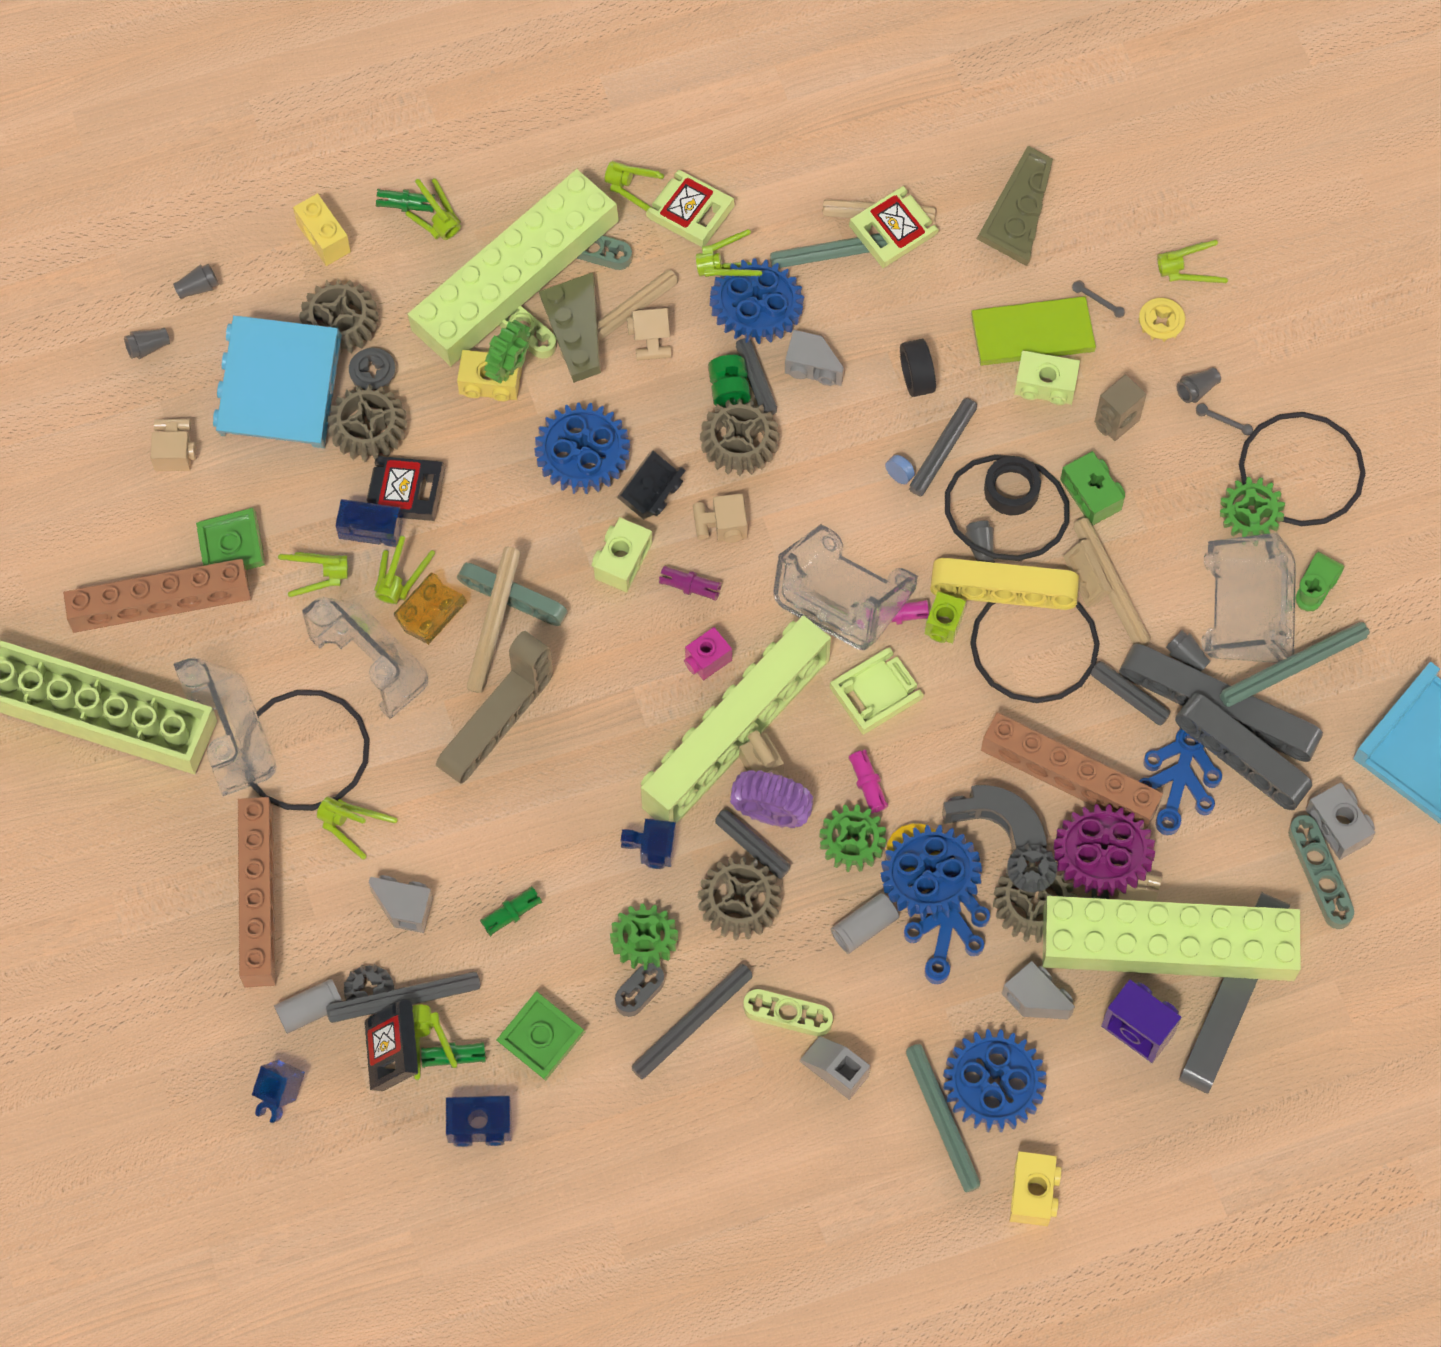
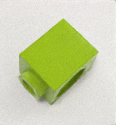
[925,591,966,644]

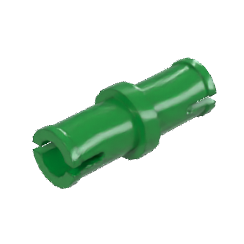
[376,189,435,213]
[480,886,542,937]
[421,1042,486,1068]

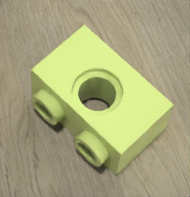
[1014,351,1080,405]
[591,517,652,592]

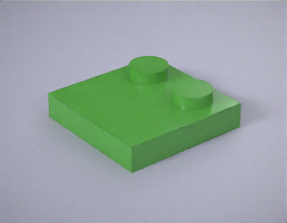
[196,508,265,570]
[496,991,586,1081]

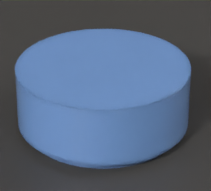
[885,455,915,485]

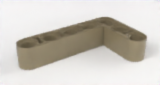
[436,631,553,784]

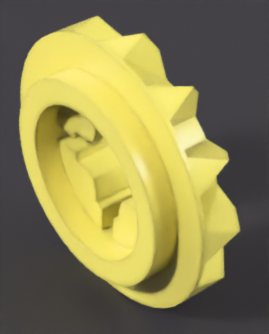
[1138,298,1185,342]

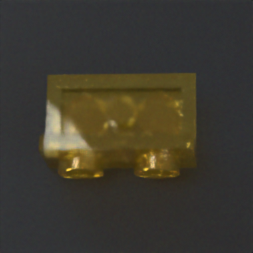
[394,572,467,645]

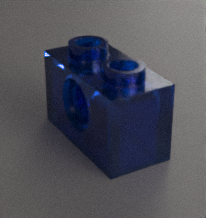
[446,1096,512,1147]

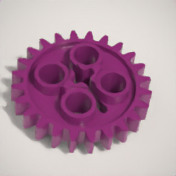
[1054,804,1155,897]

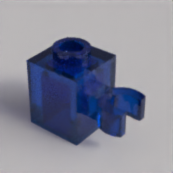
[620,818,676,869]
[252,1060,305,1123]

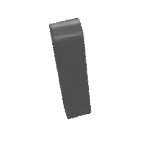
[1175,693,1312,811]

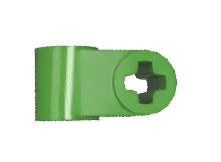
[1295,551,1345,611]

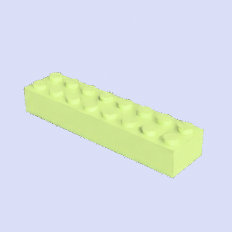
[407,169,619,367]
[641,615,831,831]
[0,640,217,775]
[1042,896,1301,981]

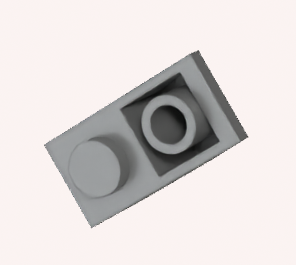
[785,330,844,386]
[369,875,433,933]
[1002,961,1075,1020]
[800,1036,870,1100]

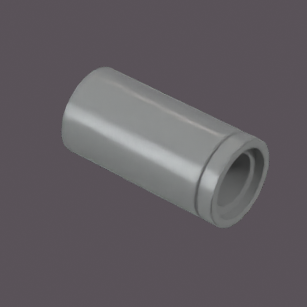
[831,893,899,954]
[274,979,342,1034]

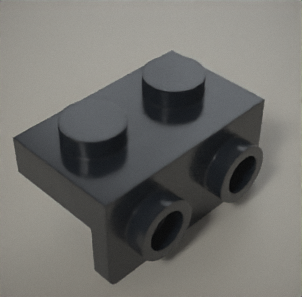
[617,451,686,520]

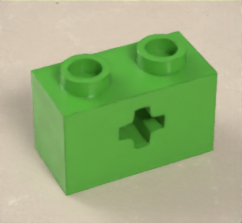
[1060,451,1125,526]

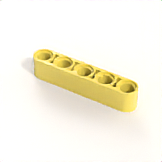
[930,558,1079,610]

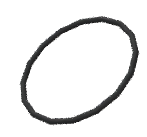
[1238,412,1366,527]
[945,455,1069,561]
[970,601,1100,704]
[239,690,370,811]

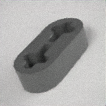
[615,963,664,1017]

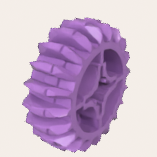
[730,770,813,828]

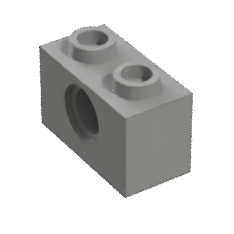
[1306,782,1376,860]

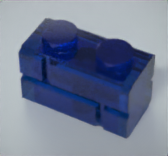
[335,499,403,547]

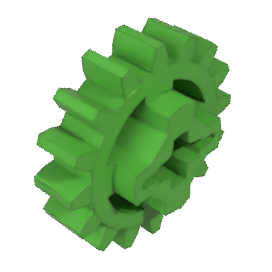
[484,320,531,384]
[1220,477,1285,542]
[819,804,886,872]
[610,904,678,970]

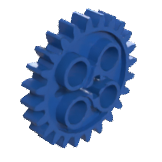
[709,258,804,344]
[534,402,630,494]
[880,825,982,920]
[943,1029,1046,1133]

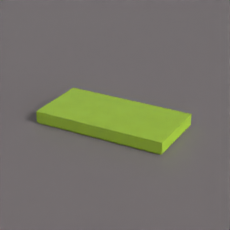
[971,296,1096,366]

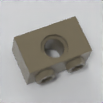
[1094,374,1146,441]

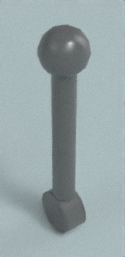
[1072,280,1125,318]
[1196,404,1253,436]

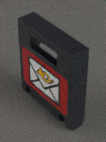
[364,456,446,521]
[365,999,418,1091]

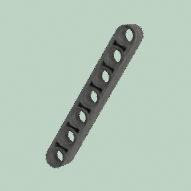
[1119,644,1323,762]
[1179,892,1290,1094]

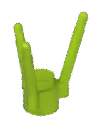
[605,161,664,211]
[405,178,461,240]
[696,229,762,277]
[1157,240,1228,283]
[374,536,435,604]
[278,552,348,597]
[317,796,398,860]
[413,1004,457,1080]

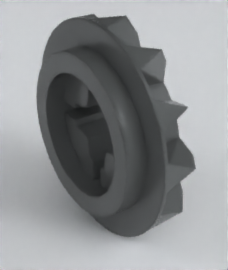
[349,348,395,391]
[1007,843,1057,892]
[344,964,394,1000]

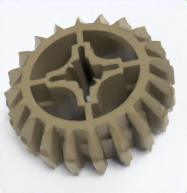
[299,278,379,356]
[327,384,407,462]
[700,398,779,477]
[698,856,782,940]
[993,862,1077,943]

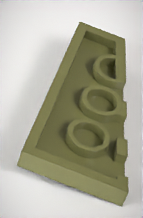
[977,146,1053,266]
[539,272,601,383]

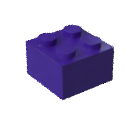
[1101,979,1182,1064]

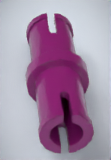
[659,565,722,601]

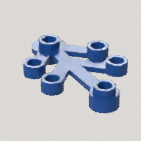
[1139,729,1222,835]
[904,873,990,984]

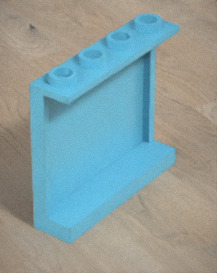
[213,315,342,449]
[1353,662,1441,824]

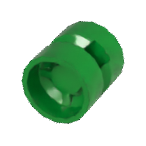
[708,355,751,408]

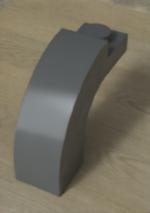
[942,785,1047,852]

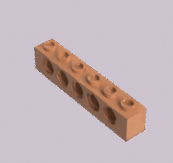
[63,559,251,633]
[981,713,1163,830]
[238,797,276,988]

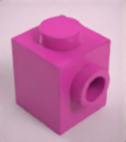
[684,627,732,681]

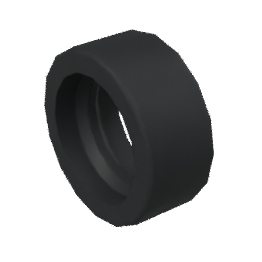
[900,339,936,397]
[984,456,1041,516]

